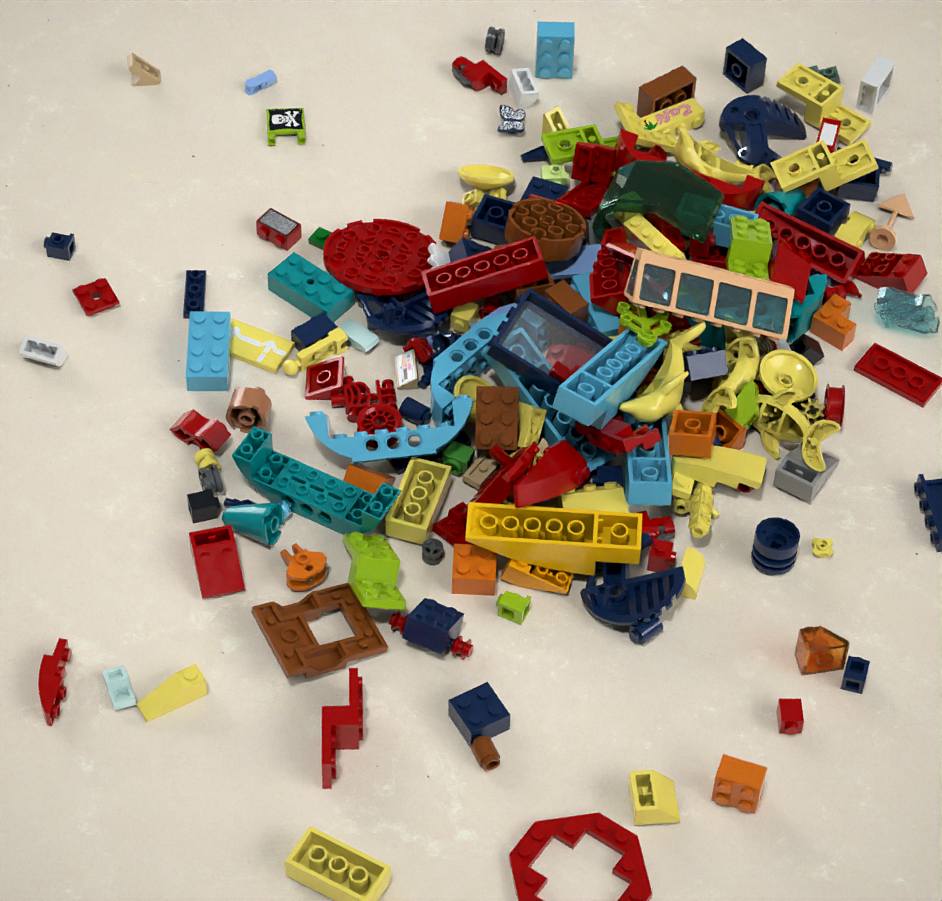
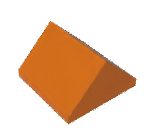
[716,407,747,450]
[343,463,396,494]

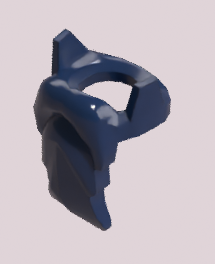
[430,330,462,359]

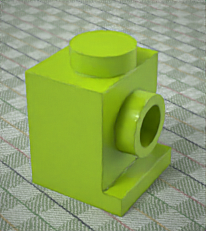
[496,591,531,625]

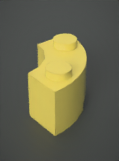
[834,211,876,249]

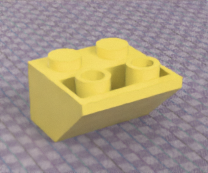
[628,770,680,825]

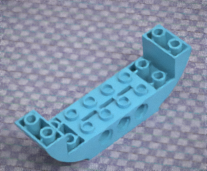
[430,312,550,427]
[305,395,474,463]

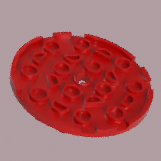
[323,219,437,296]

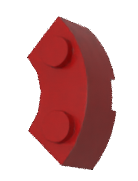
[169,409,231,452]

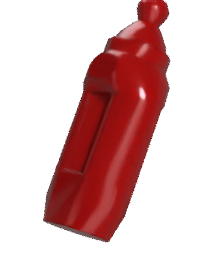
[831,278,862,298]

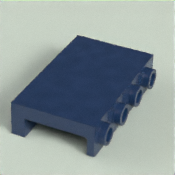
[914,474,942,552]

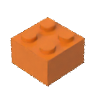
[669,409,716,458]
[451,544,497,596]
[711,754,768,814]

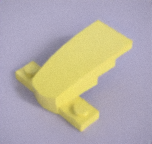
[671,446,767,501]

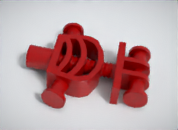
[331,376,398,423]

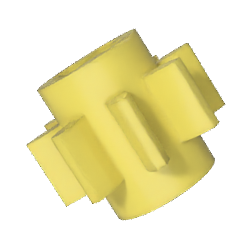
[800,397,825,422]

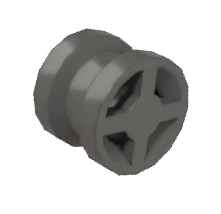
[422,538,443,565]

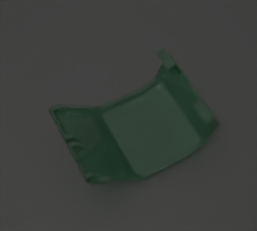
[592,160,725,243]

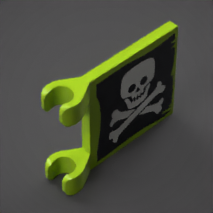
[266,108,305,146]

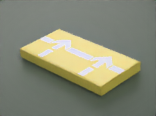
[230,318,295,374]

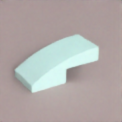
[338,319,380,352]
[102,665,136,710]

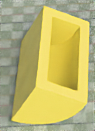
[675,547,706,600]

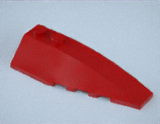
[755,201,865,285]
[589,226,633,315]
[513,440,590,508]

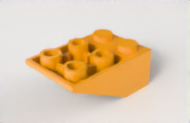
[500,558,573,594]

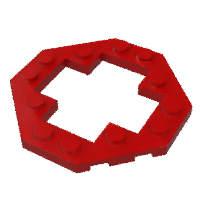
[509,812,652,901]

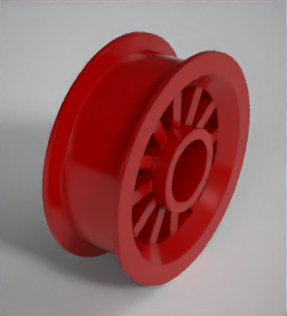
[823,384,845,430]
[357,403,402,448]

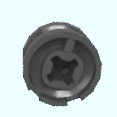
[485,26,505,54]
[198,464,223,493]

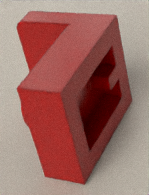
[403,337,434,363]

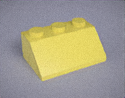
[557,482,629,513]

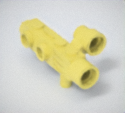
[673,481,719,539]

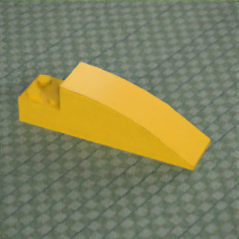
[465,502,642,576]

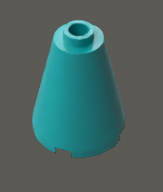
[755,188,806,216]
[222,503,284,545]

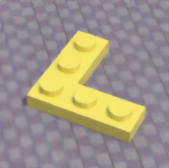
[614,101,677,154]

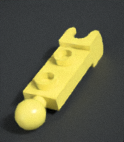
[283,328,349,375]

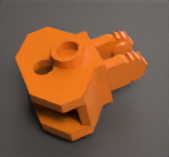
[280,543,327,591]

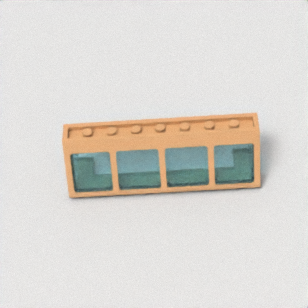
[624,247,795,342]

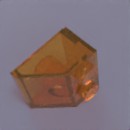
[794,626,850,676]

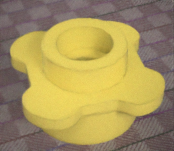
[812,538,834,558]

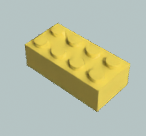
[385,456,452,545]
[285,826,391,901]

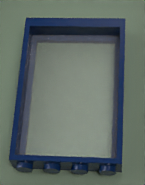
[487,288,613,397]

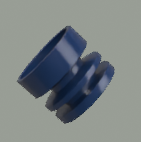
[751,517,800,575]

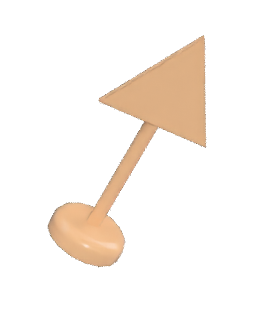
[869,194,914,251]

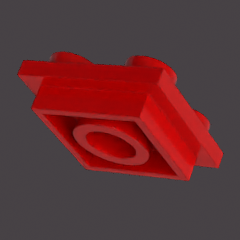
[72,278,120,316]

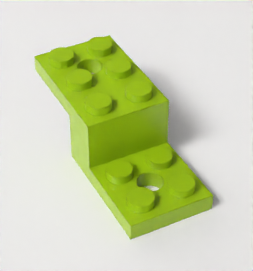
[541,124,637,165]
[726,215,773,281]
[342,532,406,610]

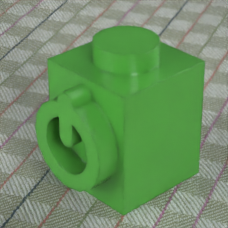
[441,440,475,475]

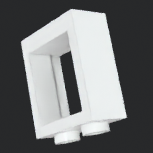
[856,55,896,115]

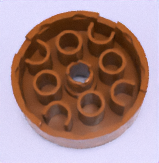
[505,198,586,263]

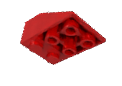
[854,252,928,297]
[189,525,245,599]

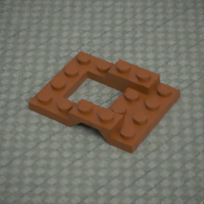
[251,583,388,678]

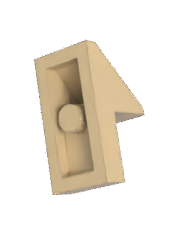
[127,52,161,86]

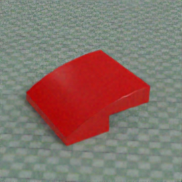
[571,142,617,186]
[432,502,475,546]

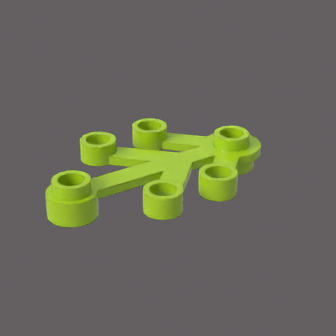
[616,294,672,347]

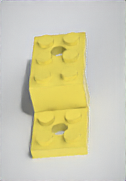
[776,63,871,146]
[771,139,879,193]

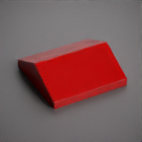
[305,356,345,400]

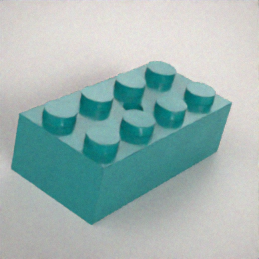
[267,252,354,322]

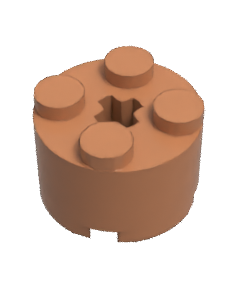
[226,387,272,433]

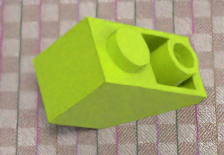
[725,380,760,429]

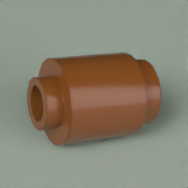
[471,736,500,771]

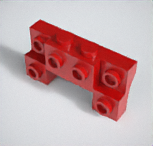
[575,414,661,455]

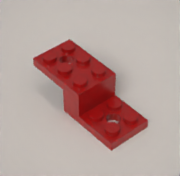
[322,668,363,789]

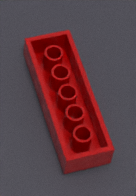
[421,236,549,314]

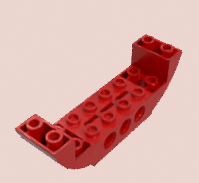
[614,129,765,212]

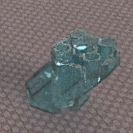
[874,287,940,334]

